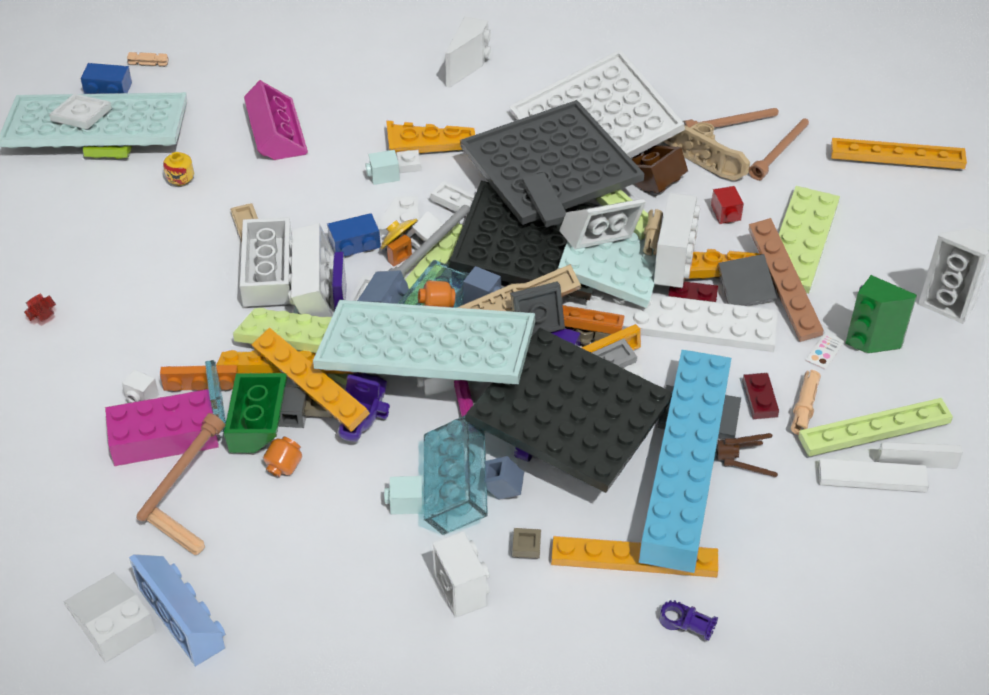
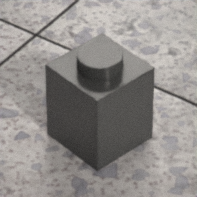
[279,387,308,428]

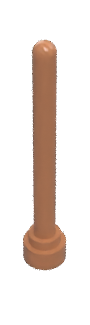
[682,108,779,128]
[749,118,809,180]
[136,413,225,521]

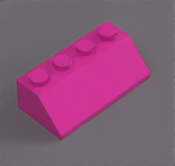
[244,80,308,160]

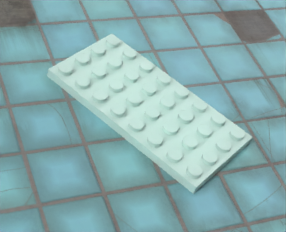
[0,92,187,148]
[313,300,535,384]

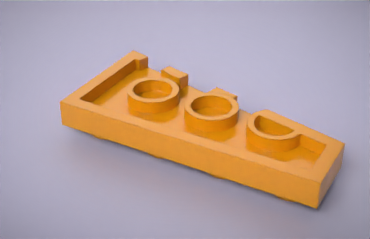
[386,120,475,155]
[684,249,760,279]

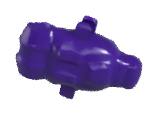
[338,372,390,442]

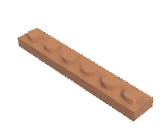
[748,218,824,342]

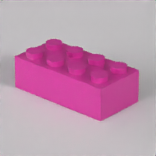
[105,389,219,466]

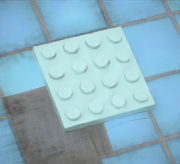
[557,232,656,308]

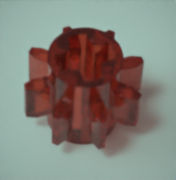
[24,293,56,323]

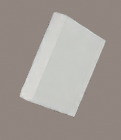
[49,94,112,129]

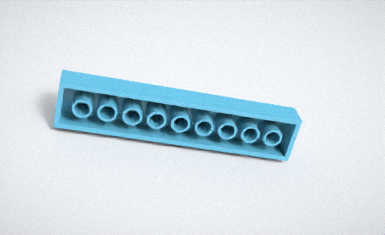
[639,349,732,573]

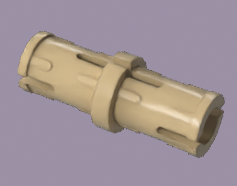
[643,209,663,256]

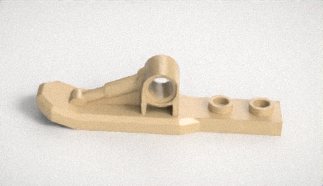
[663,122,750,181]
[457,264,581,312]

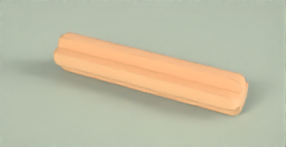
[146,507,205,555]

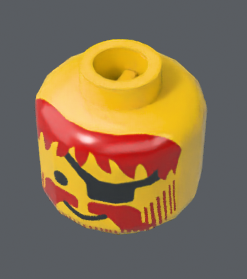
[163,152,194,186]

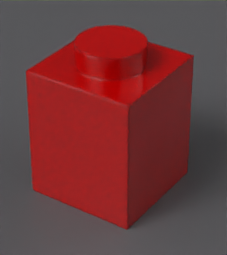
[711,186,744,224]

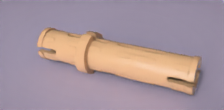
[791,370,821,435]

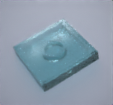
[205,360,226,432]

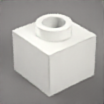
[122,370,159,403]

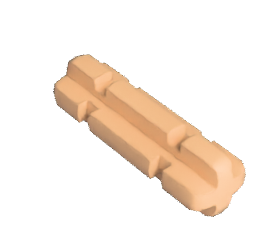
[127,52,168,66]

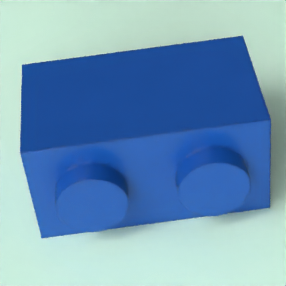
[80,63,132,94]
[327,213,381,257]

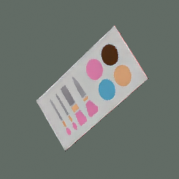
[806,331,846,369]

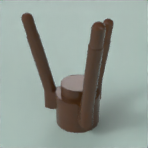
[717,433,778,477]

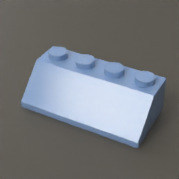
[129,554,226,667]

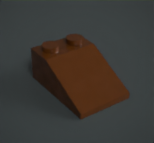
[631,145,688,193]

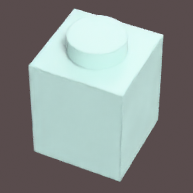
[365,150,400,185]
[384,476,423,514]

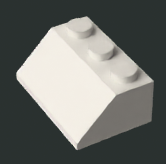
[560,199,646,249]

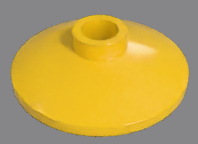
[380,218,418,250]

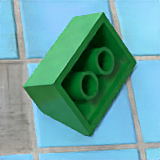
[845,275,917,354]
[224,373,287,453]

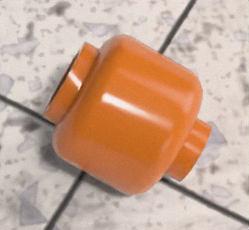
[418,280,455,308]
[263,436,303,477]

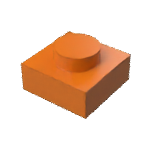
[387,235,412,266]

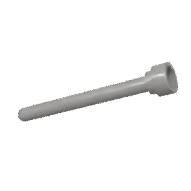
[388,205,470,278]

